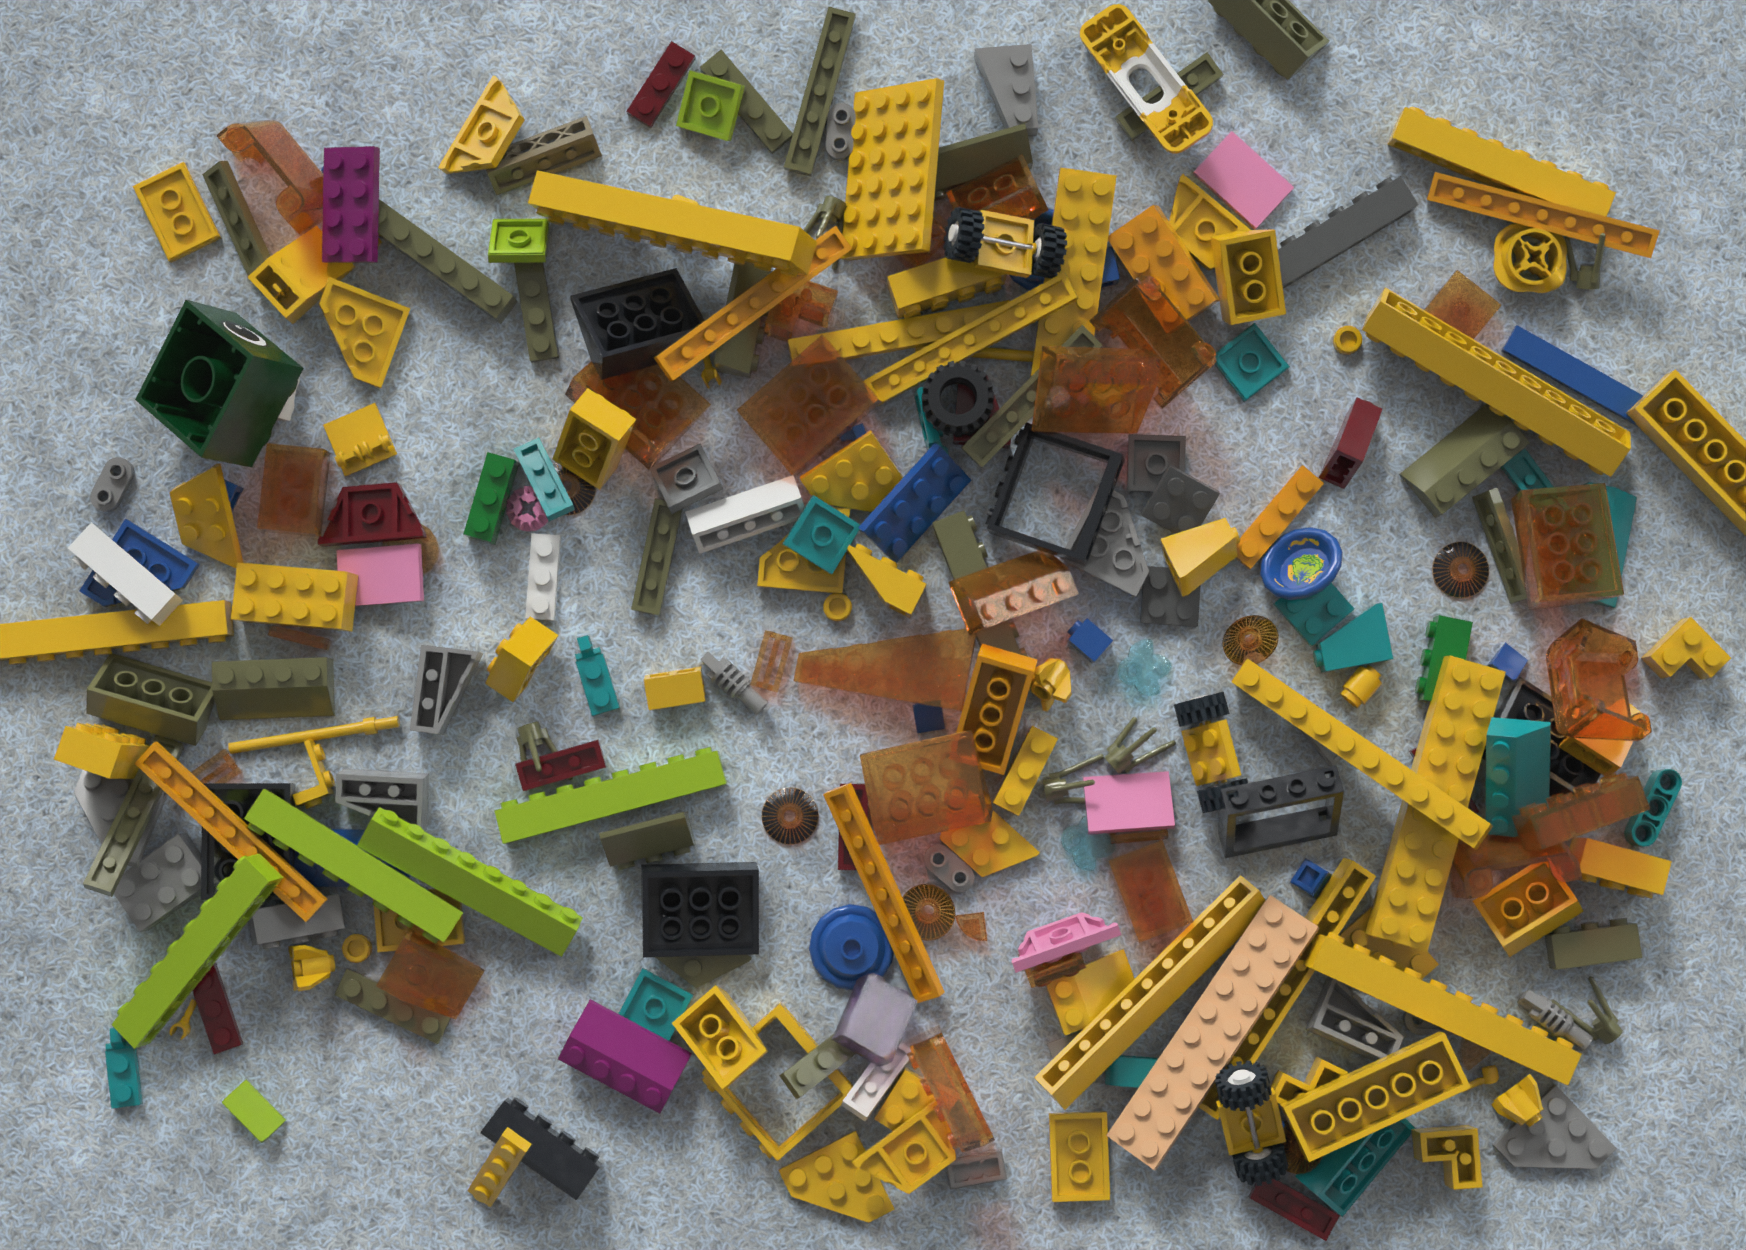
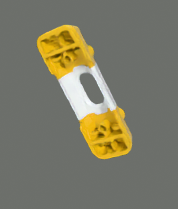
[1080,4,1213,154]

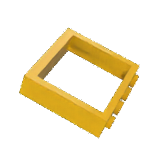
[701,1002,853,1161]

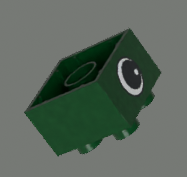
[135,300,304,468]

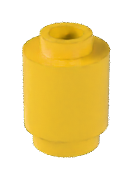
[1340,665,1382,708]

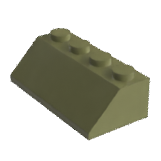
[1208,0,1330,80]
[934,123,1033,201]
[714,262,773,378]
[1399,403,1530,518]
[86,653,215,746]
[212,657,335,720]

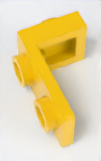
[292,740,335,809]

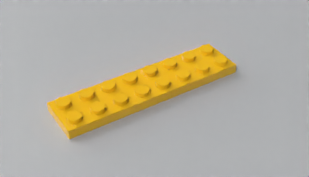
[1030,167,1117,403]

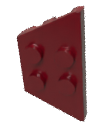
[318,482,427,547]

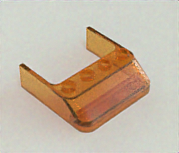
[907,1025,995,1153]

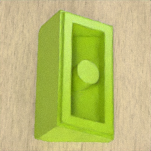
[222,1079,286,1143]

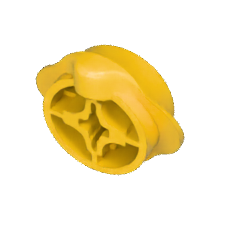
[1493,223,1567,293]

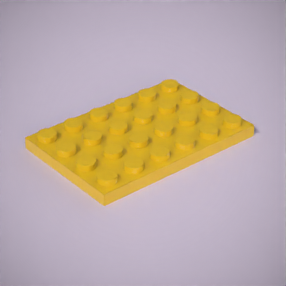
[840,78,944,261]

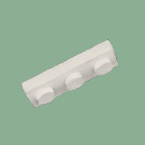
[525,533,561,621]
[841,1036,914,1122]

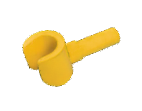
[701,355,722,389]
[169,999,197,1040]
[1463,1065,1499,1092]

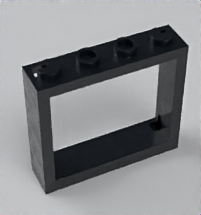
[985,423,1125,566]
[1218,765,1344,858]

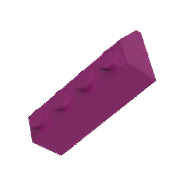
[558,999,692,1114]

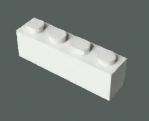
[685,475,805,554]
[68,522,183,626]

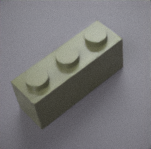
[1545,918,1642,970]

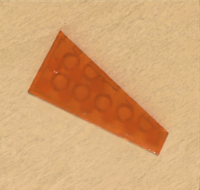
[793,626,978,712]

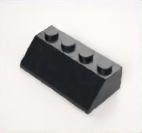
[480,1097,602,1200]

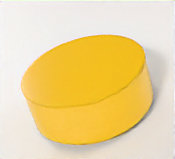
[1333,326,1362,355]
[823,593,852,622]
[342,934,372,963]

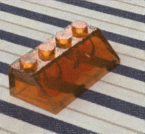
[948,550,1079,636]

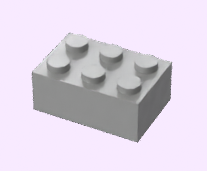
[114,833,201,932]

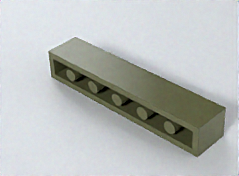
[378,199,517,324]
[932,510,1028,657]

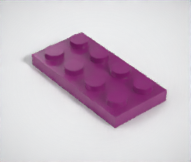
[322,146,380,263]

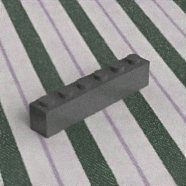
[1278,176,1419,289]

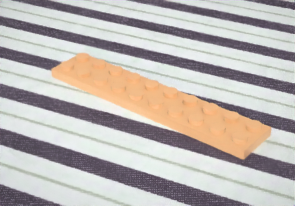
[1106,895,1320,1171]

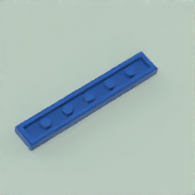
[1501,325,1643,427]

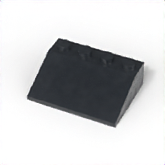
[570,268,705,380]
[1482,677,1601,815]
[201,783,296,900]
[641,862,759,958]

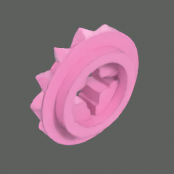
[506,486,548,532]

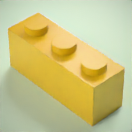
[992,726,1058,816]

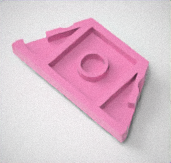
[1012,912,1121,973]

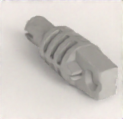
[700,652,768,716]
[1517,990,1593,1051]

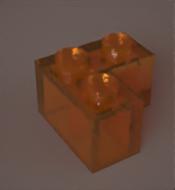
[764,281,838,342]

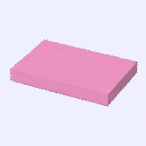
[1193,131,1294,230]
[337,544,424,607]
[1083,771,1175,835]

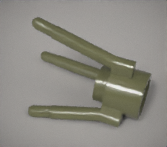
[804,196,846,270]
[1565,233,1606,289]
[1104,717,1176,774]
[516,722,573,780]
[1043,754,1104,805]
[1551,976,1623,1044]

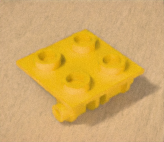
[323,403,397,477]

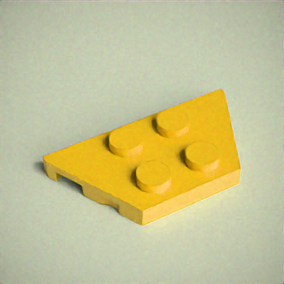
[438,76,525,174]
[1169,174,1251,271]
[169,463,244,568]
[939,779,1040,877]
[852,1094,956,1194]

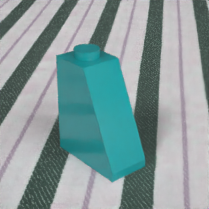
[1313,603,1393,673]

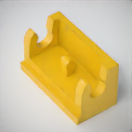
[644,666,706,710]

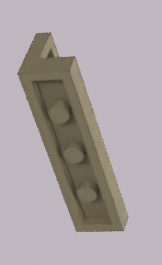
[486,116,602,196]

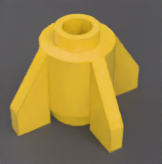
[1029,658,1072,712]
[288,945,335,992]
[1491,1074,1544,1128]

